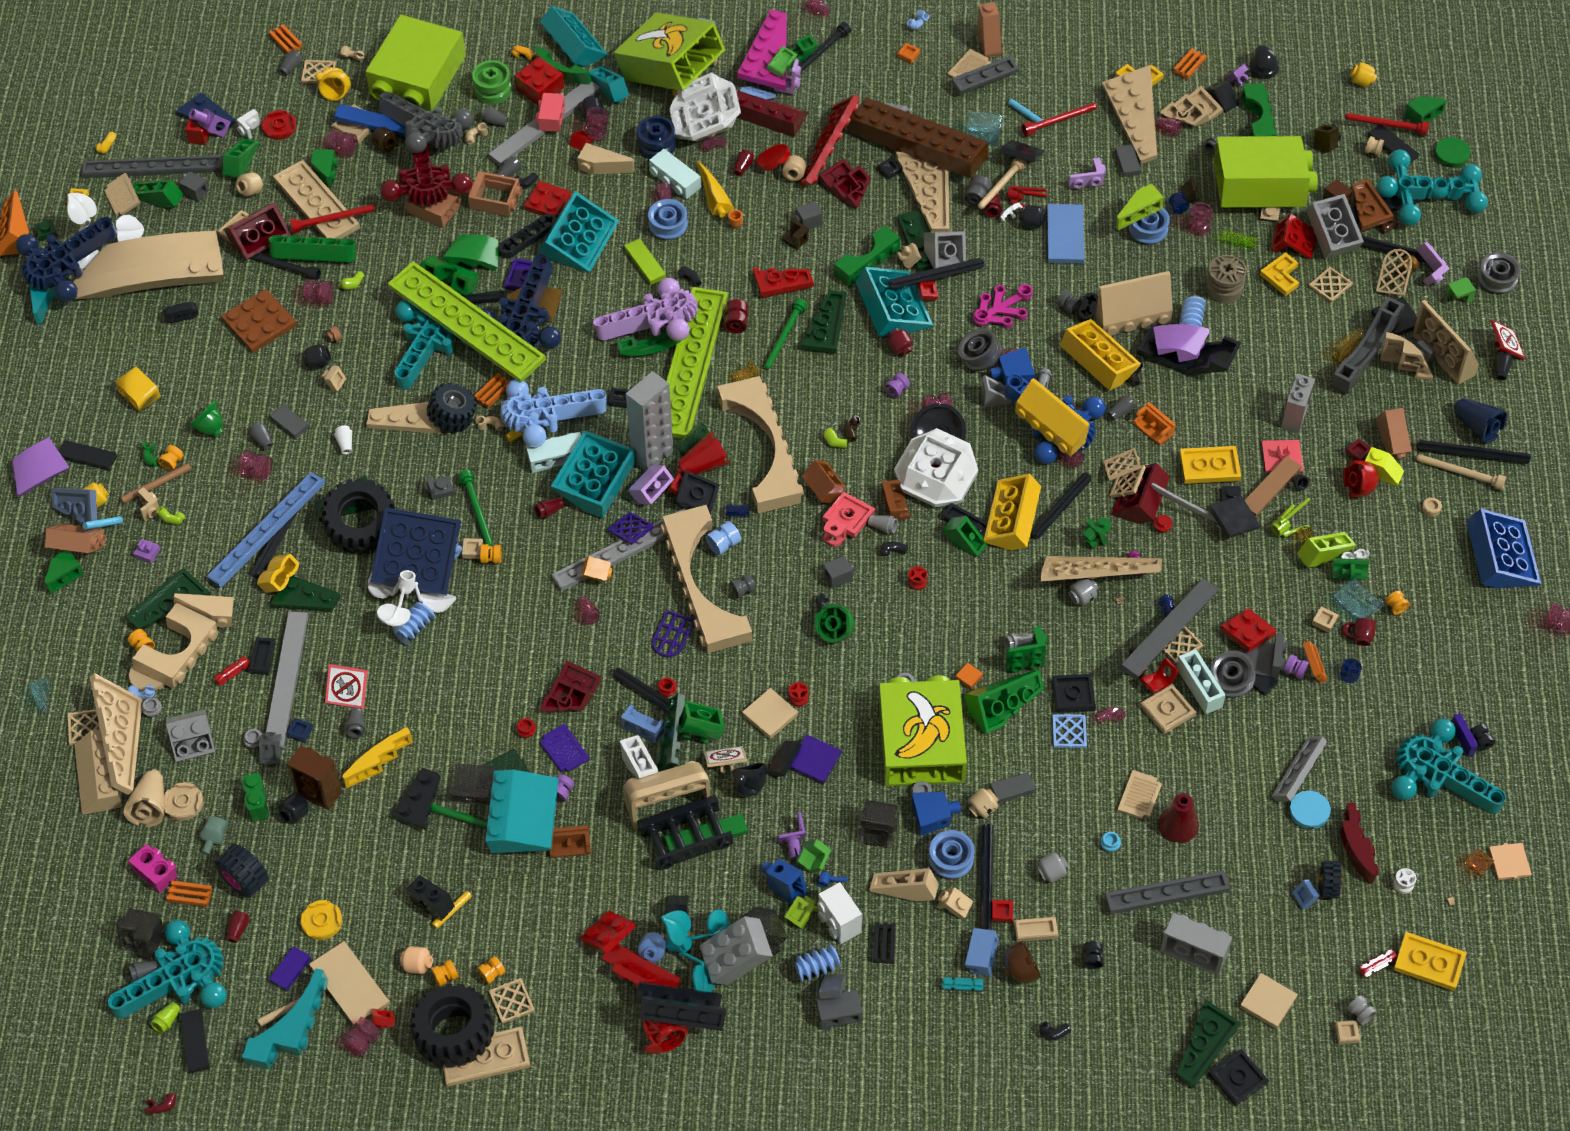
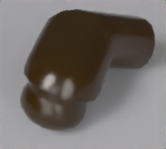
[844,415,861,442]

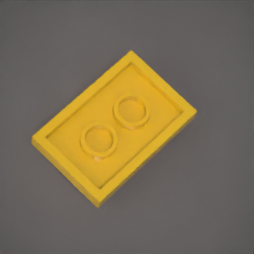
[1179,446,1241,484]
[1393,932,1467,991]

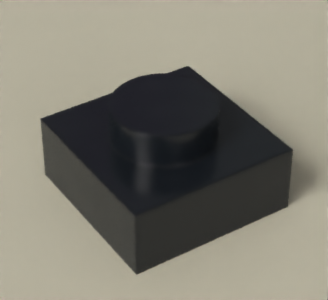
[1221,486,1241,502]

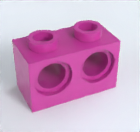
[128,844,178,893]

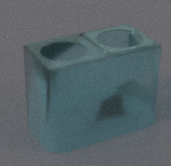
[966,111,1003,146]

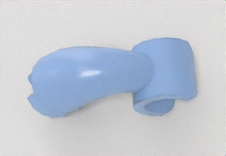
[907,10,929,30]
[128,685,155,700]

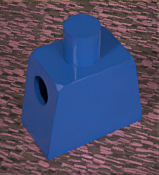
[989,347,1035,387]
[911,792,961,836]
[761,859,808,905]

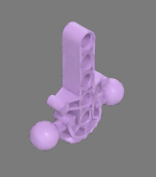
[593,278,698,341]

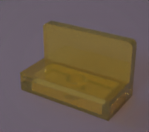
[1332,328,1364,365]

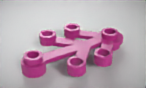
[973,284,1033,329]

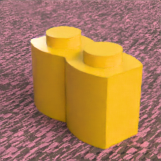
[257,554,299,593]

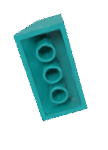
[540,6,608,67]

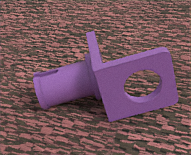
[189,108,231,137]
[778,812,806,860]

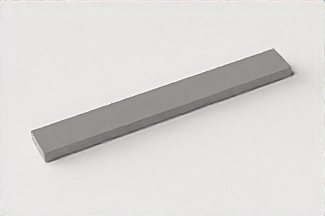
[489,81,600,167]
[551,508,685,592]
[266,612,309,750]

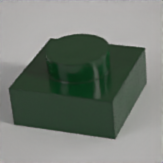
[35,219,58,241]

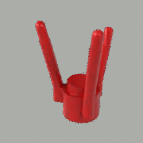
[1007,185,1047,209]

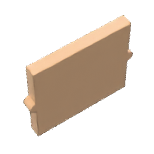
[1489,843,1532,880]

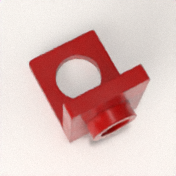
[1140,658,1179,693]

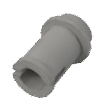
[1037,368,1052,389]

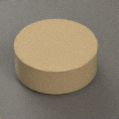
[1422,498,1442,517]

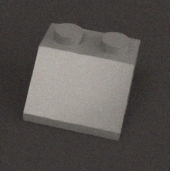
[924,231,966,268]

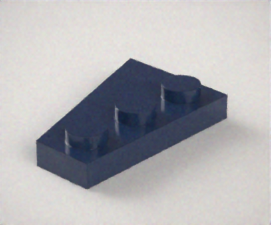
[175,92,236,131]

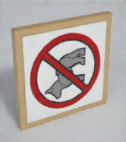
[704,746,747,773]

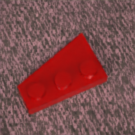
[753,267,814,297]

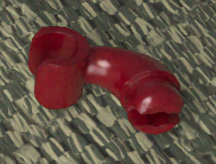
[144,1093,177,1116]

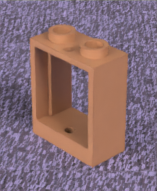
[468,171,522,217]
[45,523,106,553]

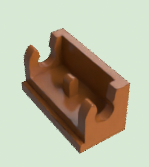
[881,480,910,521]
[550,825,591,858]

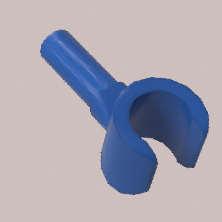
[817,872,847,887]

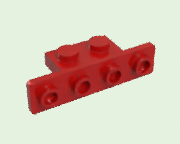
[602,944,681,988]

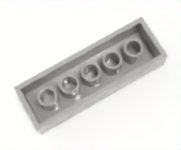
[626,371,673,471]

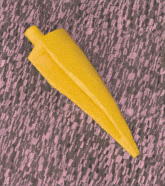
[696,160,734,218]

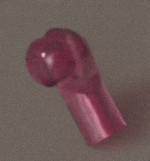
[1095,706,1126,723]

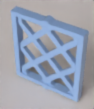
[740,86,776,99]
[1052,714,1087,749]

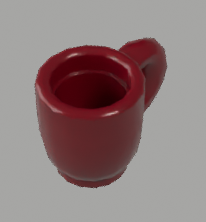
[1342,618,1376,646]

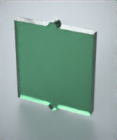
[484,748,530,780]

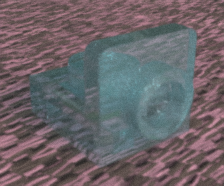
[29,677,52,712]

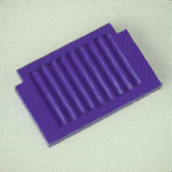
[540,724,590,772]

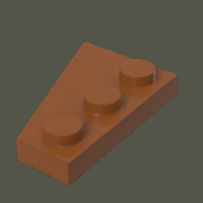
[1351,179,1394,231]

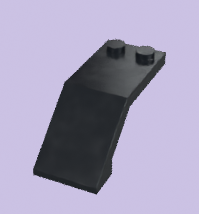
[1137,324,1241,375]

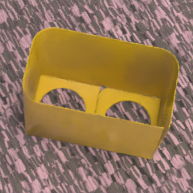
[115,367,161,412]

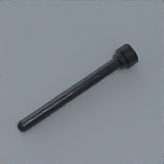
[799,22,851,72]
[250,253,321,282]

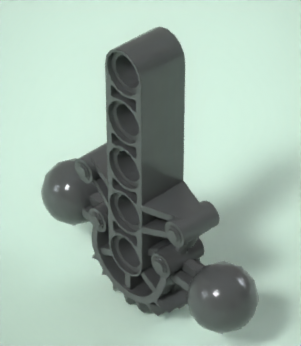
[379,92,473,154]

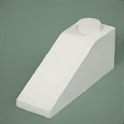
[620,735,658,779]

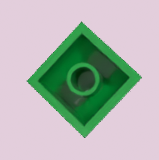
[679,700,725,743]

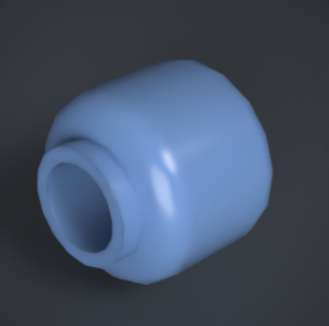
[638,932,666,963]

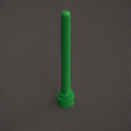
[764,298,808,370]
[458,470,493,546]
[431,803,488,829]

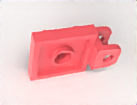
[823,492,875,547]

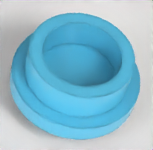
[1100,832,1121,852]

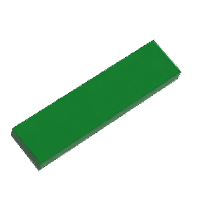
[665,813,748,852]

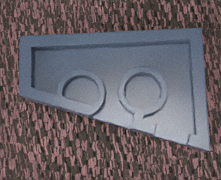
[51,488,97,522]

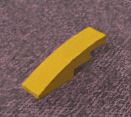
[342,727,413,788]

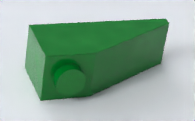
[223,138,260,178]
[133,179,184,208]

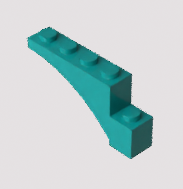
[242,968,328,1070]

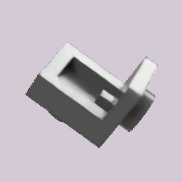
[1416,339,1436,365]

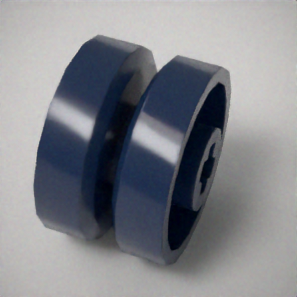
[637,116,676,160]

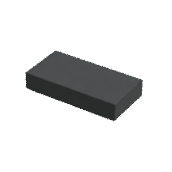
[1115,144,1141,177]
[269,405,309,439]
[990,772,1035,803]
[819,974,846,999]

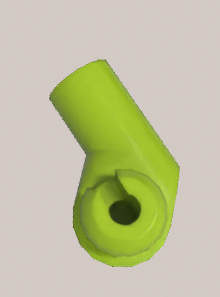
[156,506,185,525]

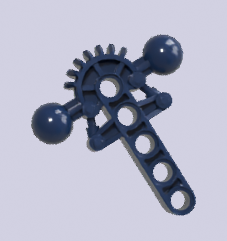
[16,217,117,302]
[481,254,561,349]

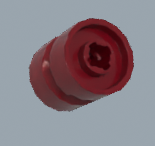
[724,299,749,334]

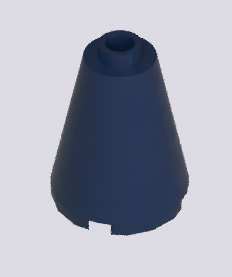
[1454,398,1508,443]

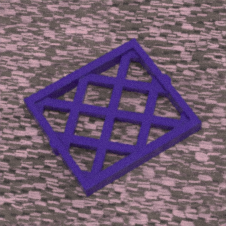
[608,512,654,545]

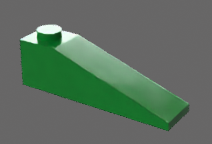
[964,670,1044,733]

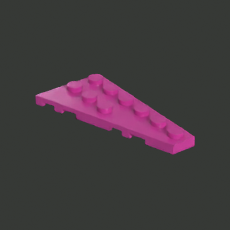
[737,10,787,91]

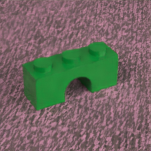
[421,256,480,295]

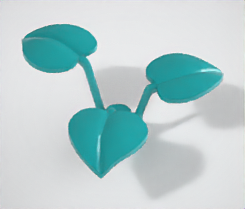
[661,910,730,992]

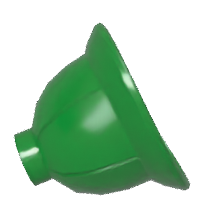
[189,400,224,438]

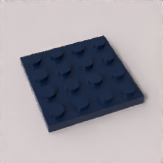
[370,507,461,596]

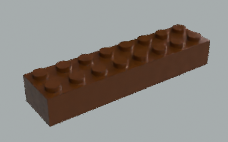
[849,97,988,178]

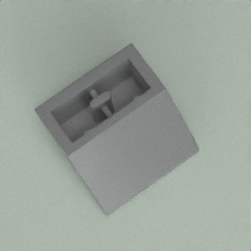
[166,709,215,762]

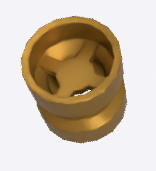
[1394,255,1419,279]

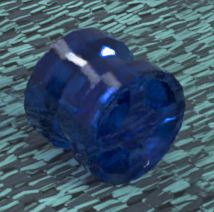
[1168,192,1190,214]
[1340,658,1362,683]

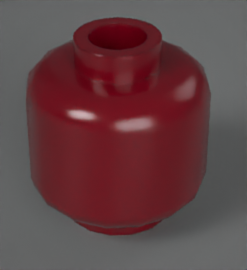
[887,328,914,356]

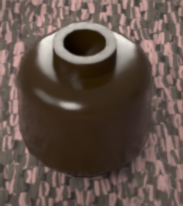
[371,127,397,152]

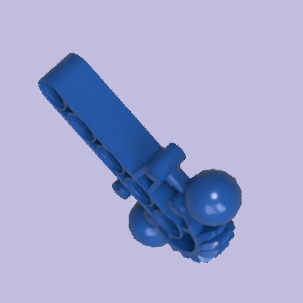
[1005,374,1106,464]

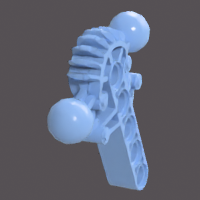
[501,379,606,448]

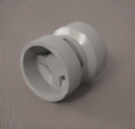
[1347,995,1377,1025]

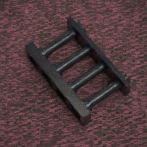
[639,795,733,870]
[635,982,726,1031]

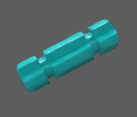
[942,977,983,991]

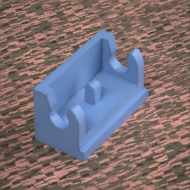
[621,705,665,743]
[965,928,999,977]

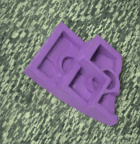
[1153,324,1210,362]
[12,438,69,497]

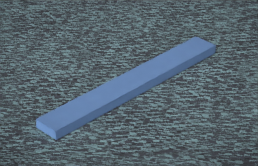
[206,472,325,588]

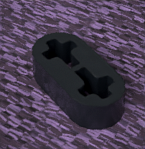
[1078,292,1098,323]
[163,302,198,323]

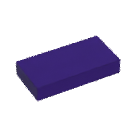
[1451,713,1478,757]
[269,946,311,991]

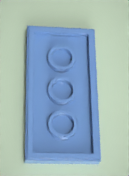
[1047,204,1084,264]

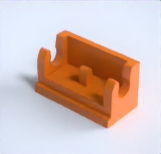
[1133,402,1176,446]

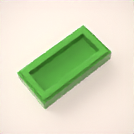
[767,46,797,78]

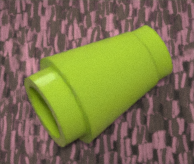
[150,1002,181,1034]

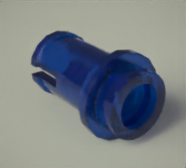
[726,503,749,518]
[1159,594,1175,618]

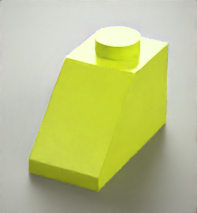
[1365,447,1404,486]

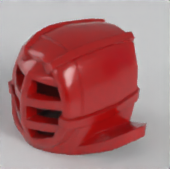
[643,1019,689,1054]

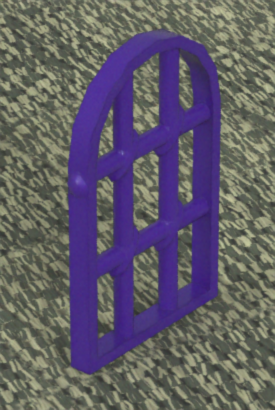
[653,610,695,657]

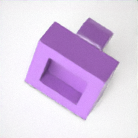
[1225,64,1249,87]
[133,539,160,564]

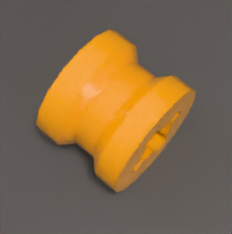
[1385,591,1410,615]

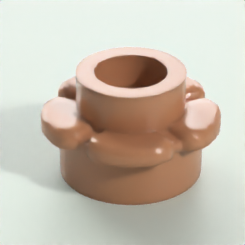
[327,326,342,343]

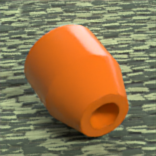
[729,210,743,229]

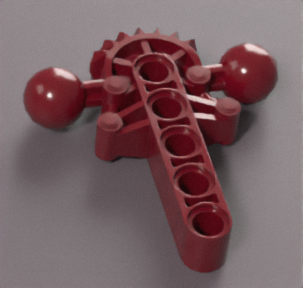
[379,145,473,207]

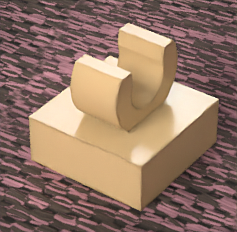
[897,243,921,269]
[321,366,346,392]

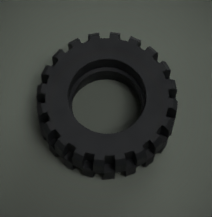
[321,478,395,554]
[410,983,494,1068]

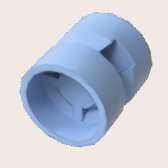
[705,521,741,556]

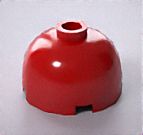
[1343,460,1379,498]

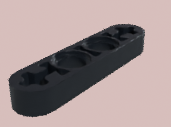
[499,213,556,259]

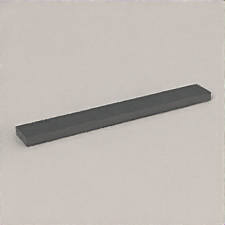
[82,155,223,178]
[1120,578,1219,680]

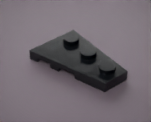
[391,768,441,830]

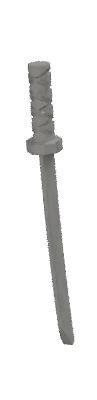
[1151,483,1247,536]

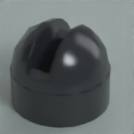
[1292,474,1309,490]

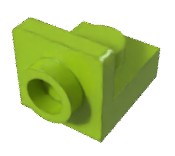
[784,895,819,928]

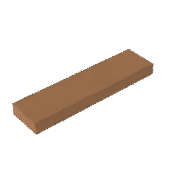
[1245,456,1302,517]

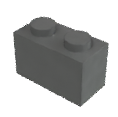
[816,990,863,1029]

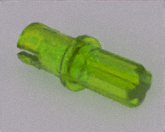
[1221,230,1258,249]

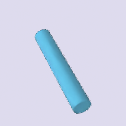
[1008,99,1043,123]
[83,516,123,530]

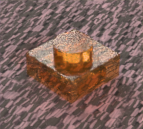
[1464,848,1495,877]

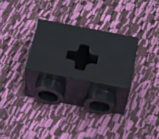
[406,875,455,921]

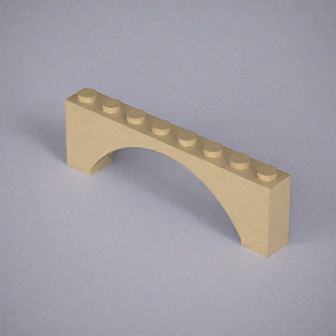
[717,376,804,514]
[660,505,752,653]

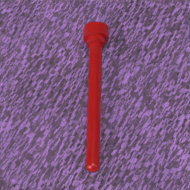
[1021,103,1097,137]
[1345,113,1429,136]
[290,205,375,233]

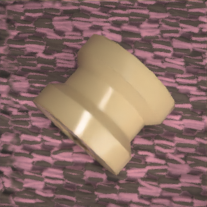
[1365,136,1384,157]

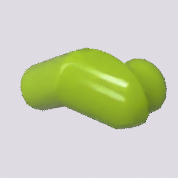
[339,271,365,290]
[823,428,847,449]

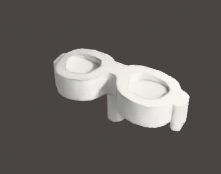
[999,203,1023,222]
[1341,549,1370,559]

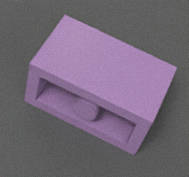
[628,465,674,504]

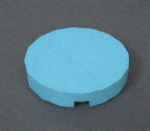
[1290,790,1331,829]

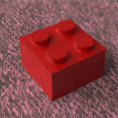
[514,57,564,105]

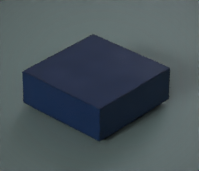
[286,718,314,743]

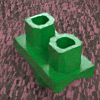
[1082,518,1112,549]
[1332,558,1369,580]

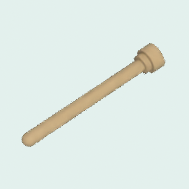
[978,157,1027,209]
[1416,454,1506,491]

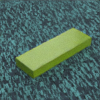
[624,238,666,285]

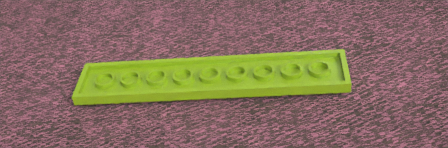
[388,261,546,383]
[667,287,728,440]

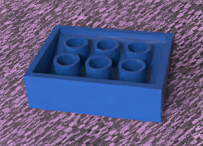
[1466,508,1541,588]

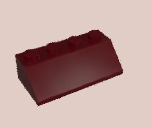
[736,90,808,137]

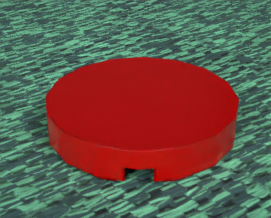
[262,110,297,140]
[757,144,791,171]

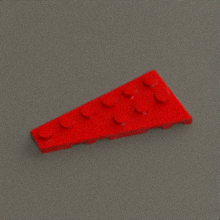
[799,94,860,187]

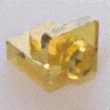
[731,360,760,382]

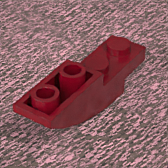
[1339,802,1378,884]

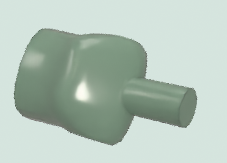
[200,816,228,855]

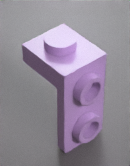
[774,59,801,95]
[1068,158,1106,189]
[1416,241,1450,286]

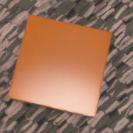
[897,43,921,64]
[955,663,983,690]

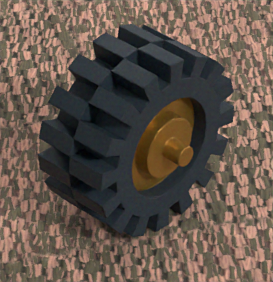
[1318,861,1343,899]

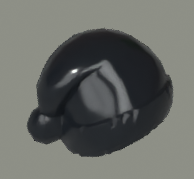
[1250,45,1280,79]
[733,763,767,797]

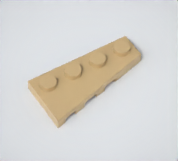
[367,402,441,434]

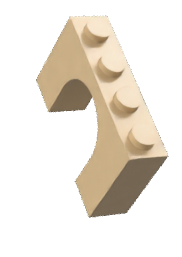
[132,603,218,689]

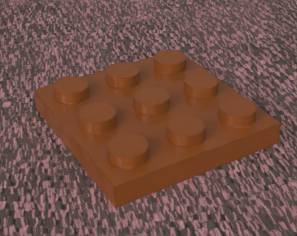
[221,289,298,353]

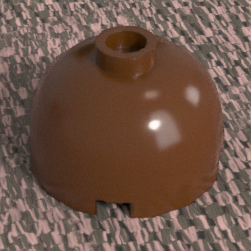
[1003,941,1041,984]

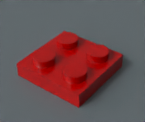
[524,181,571,219]
[1220,608,1277,653]
[580,911,636,955]

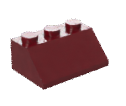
[223,203,291,259]
[1112,463,1170,524]

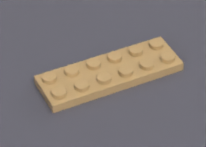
[273,160,360,238]

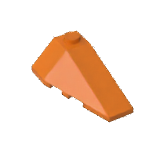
[0,190,29,256]

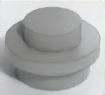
[142,698,162,717]
[244,729,262,748]

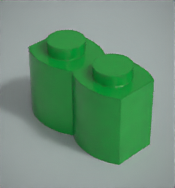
[242,773,269,822]

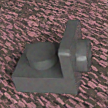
[424,475,454,500]
[259,732,282,764]

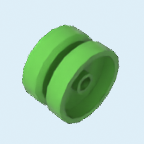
[472,60,512,105]

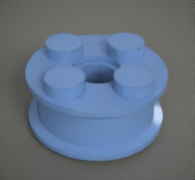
[648,199,688,240]
[1129,208,1170,245]
[929,830,975,879]

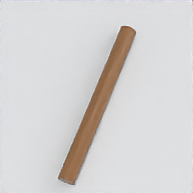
[121,463,192,504]

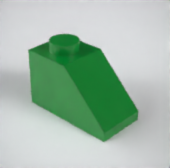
[1405,96,1447,124]
[942,516,987,557]
[44,550,84,594]

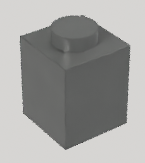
[179,171,209,202]
[794,201,823,229]
[824,556,855,589]

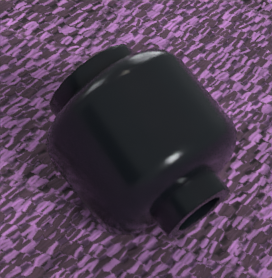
[580,96,605,123]
[1019,205,1045,229]
[302,344,331,370]
[278,794,309,824]

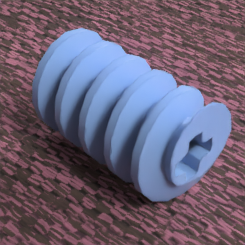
[1179,296,1206,327]
[392,602,435,645]
[795,945,841,983]

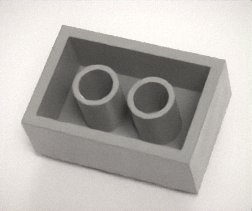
[1306,194,1364,259]
[1160,913,1232,976]
[699,916,773,985]

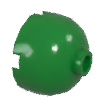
[814,604,855,643]

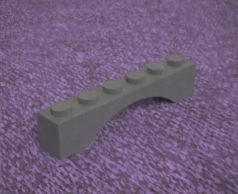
[1332,297,1404,394]

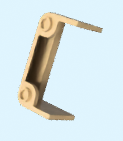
[623,761,711,829]

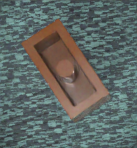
[802,460,846,504]

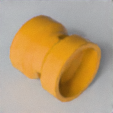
[158,445,184,471]
[480,544,502,564]
[128,629,155,652]
[477,956,506,985]
[431,959,459,987]

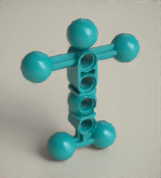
[1376,149,1488,226]

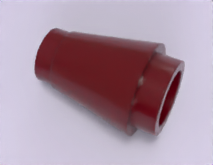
[733,149,754,176]
[984,193,1002,218]
[534,497,564,519]
[226,910,250,943]

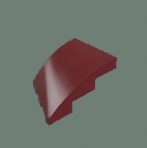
[818,158,871,209]
[540,661,603,712]

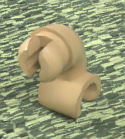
[340,46,364,61]
[465,123,488,145]
[475,415,504,431]

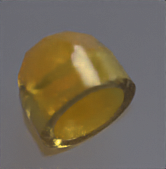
[1298,526,1314,542]

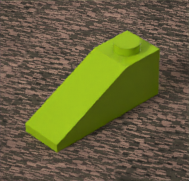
[1116,184,1164,230]
[1297,532,1356,568]

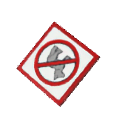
[1490,320,1526,360]

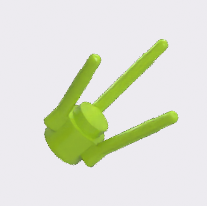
[1270,498,1310,538]

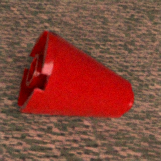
[676,431,730,476]

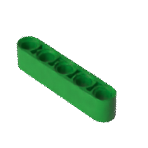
[269,235,356,262]

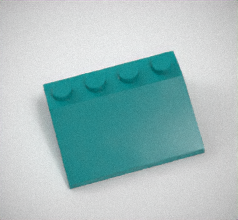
[538,191,619,273]
[855,267,933,336]
[551,430,636,518]
[485,770,559,853]

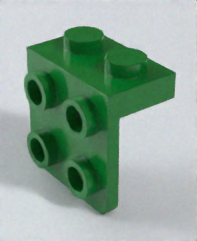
[1005,626,1048,673]

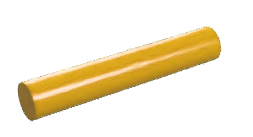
[431,891,472,929]

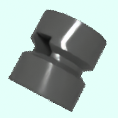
[963,175,992,209]

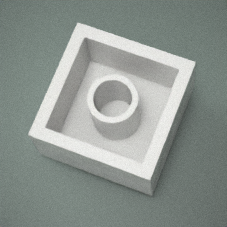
[817,882,862,944]

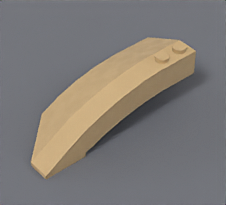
[73,231,223,299]

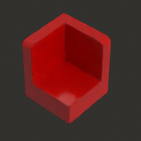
[185,118,210,145]

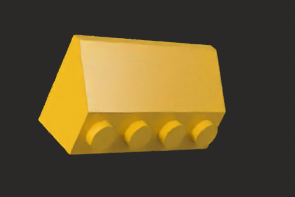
[1060,319,1141,391]
[1015,378,1090,457]
[983,473,1041,551]

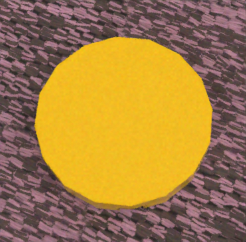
[301,900,342,940]

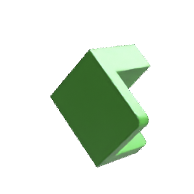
[1445,277,1476,303]
[796,839,831,873]

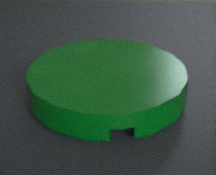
[1435,137,1471,167]

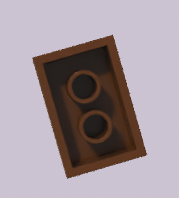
[287,745,342,810]

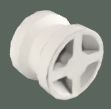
[1393,868,1417,894]

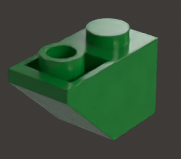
[311,149,339,188]

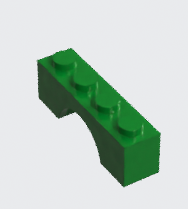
[1242,83,1277,136]
[834,225,900,287]

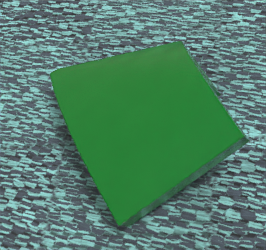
[442,234,498,271]

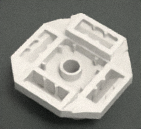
[670,73,741,142]
[894,428,978,507]

